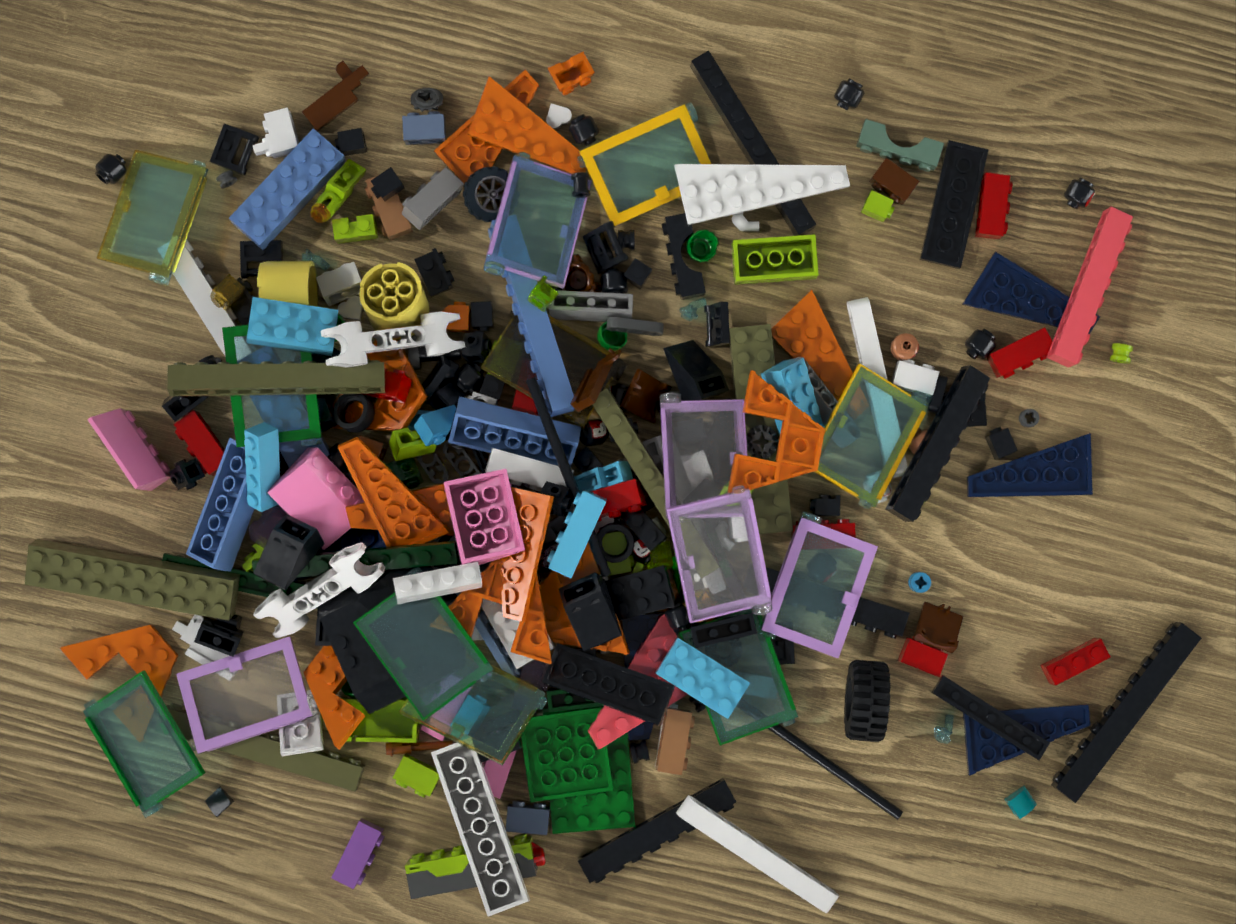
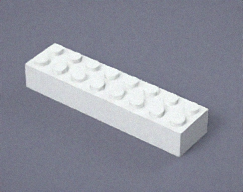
[431,737,530,917]

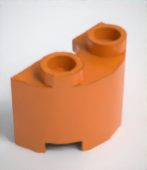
[548,52,595,96]

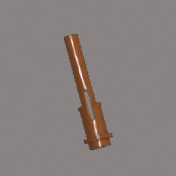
[386,740,453,757]

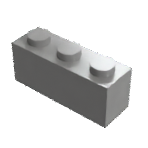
[402,167,464,230]

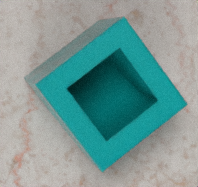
[1004,785,1037,819]

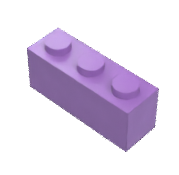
[331,818,385,889]

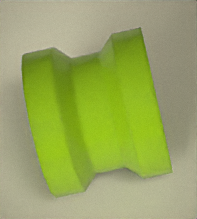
[1110,343,1133,364]

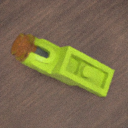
[310,159,366,223]

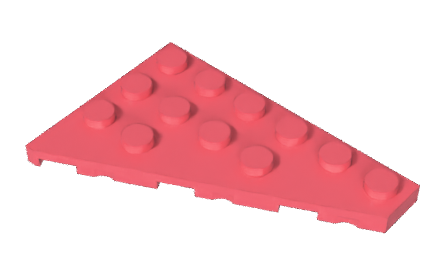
[588,614,688,749]

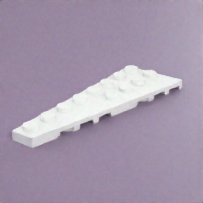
[674,164,850,225]

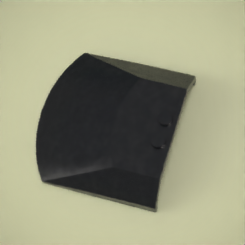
[318,566,466,714]

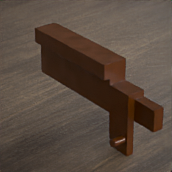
[302,61,369,132]
[570,348,622,412]

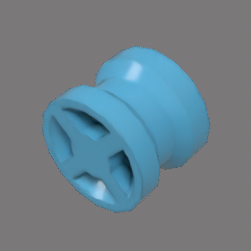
[908,572,931,593]

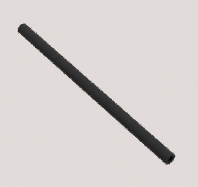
[526,377,611,577]
[736,697,903,820]

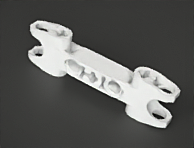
[321,311,465,368]
[253,543,385,638]

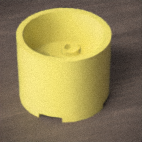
[257,261,318,307]
[359,262,430,340]

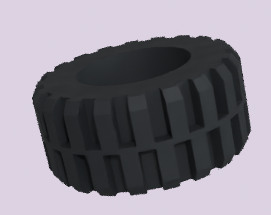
[844,660,891,742]

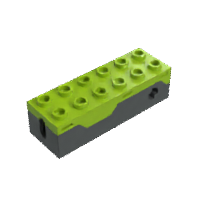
[405,833,546,899]

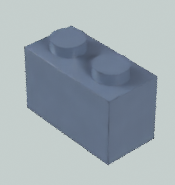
[402,111,446,145]
[506,801,550,835]

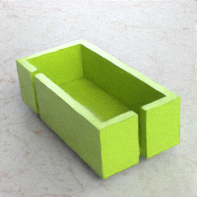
[340,697,420,743]

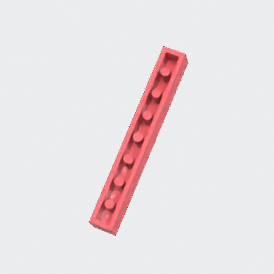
[1046,206,1133,368]

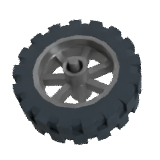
[463,167,519,222]

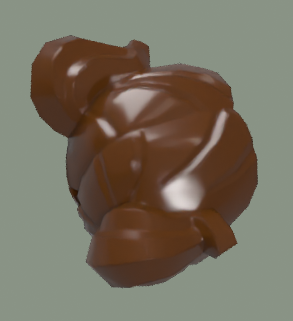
[565,254,601,293]

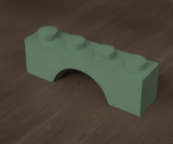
[856,119,944,172]

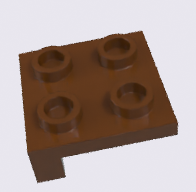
[620,369,671,424]
[913,602,963,654]

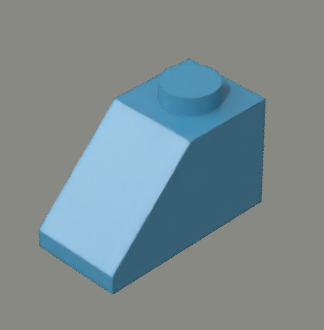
[414,405,456,446]

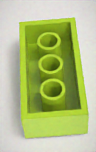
[731,234,819,285]

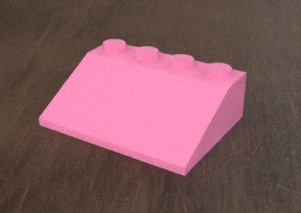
[87,408,170,491]
[266,447,364,550]
[444,469,525,565]

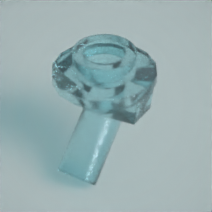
[302,249,330,271]
[679,298,707,321]
[934,715,954,744]

